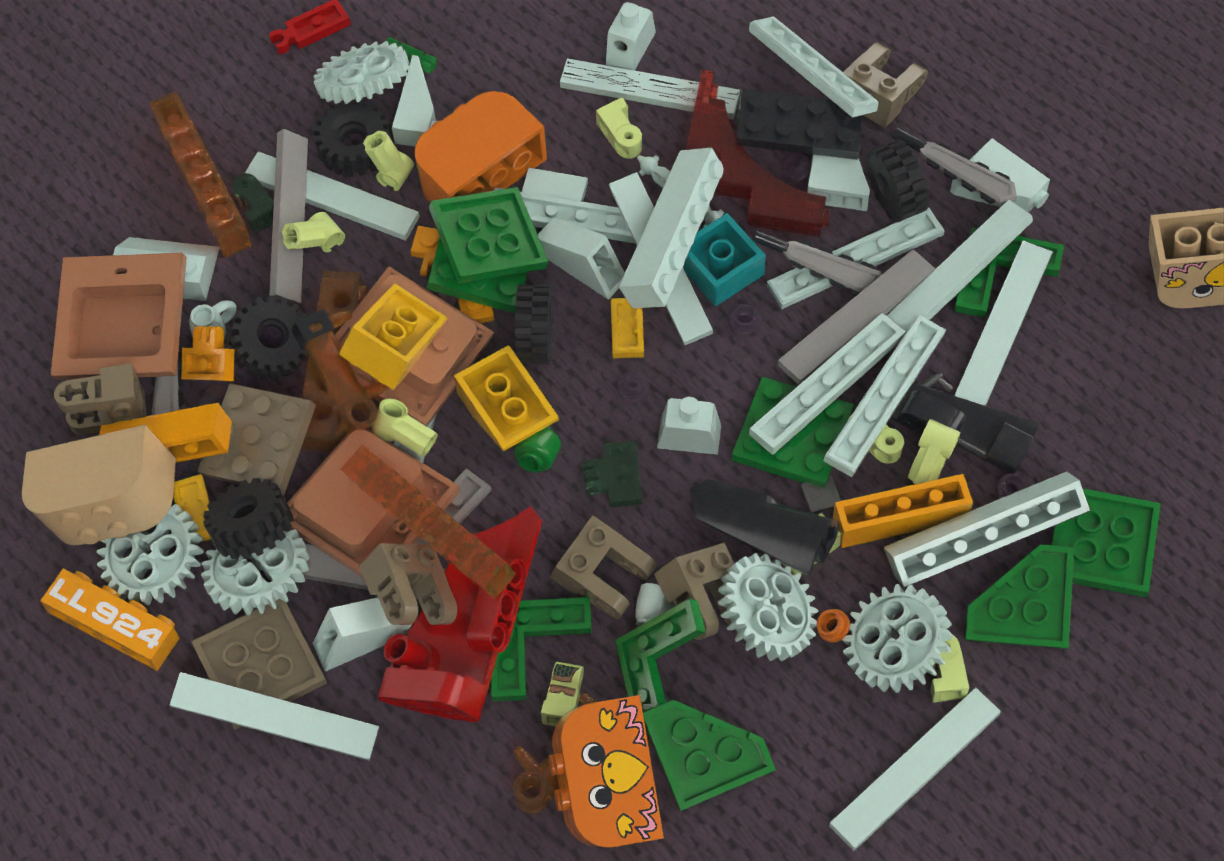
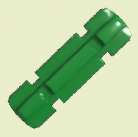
[386,37,437,73]

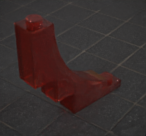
[686,70,831,237]

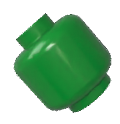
[514,426,561,473]

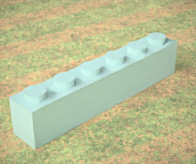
[619,148,724,308]
[884,471,1090,587]

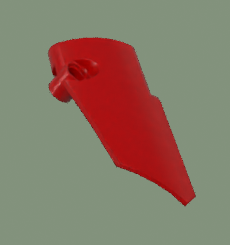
[377,506,543,723]

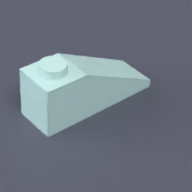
[392,55,437,146]

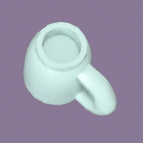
[189,300,236,338]
[635,583,674,626]

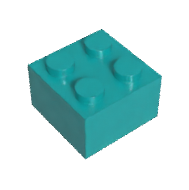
[683,213,766,307]

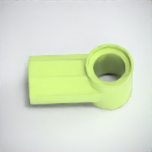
[363,131,414,191]
[282,212,345,252]
[371,398,438,457]
[908,419,961,484]

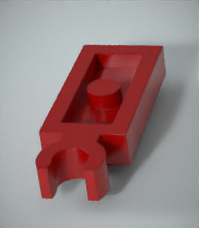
[269,0,351,54]

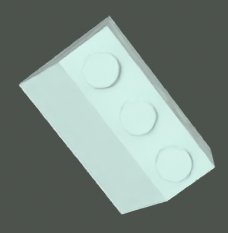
[113,237,219,301]

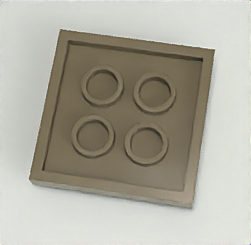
[197,383,316,495]
[191,599,327,730]

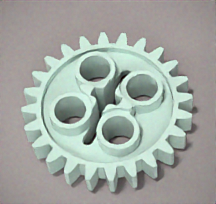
[313,41,410,104]
[97,504,204,605]
[201,529,310,616]
[718,553,818,661]
[842,584,953,693]

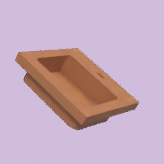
[51,253,187,380]
[317,266,494,427]
[287,422,460,579]

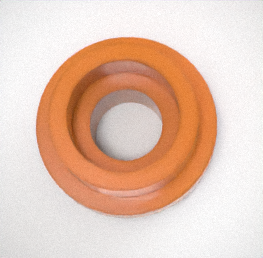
[817,609,850,643]

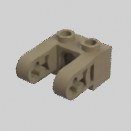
[843,42,928,128]
[54,363,147,435]
[550,515,657,619]
[359,543,457,625]
[654,543,734,640]

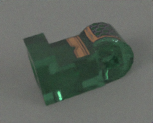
[231,173,274,234]

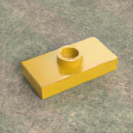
[611,298,644,359]
[173,474,211,542]

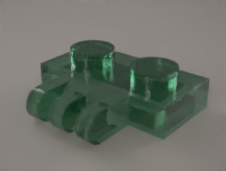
[582,441,642,507]

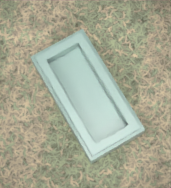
[522,168,588,202]

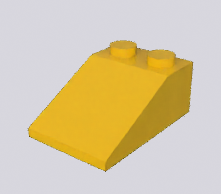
[339,283,448,390]
[454,345,559,452]

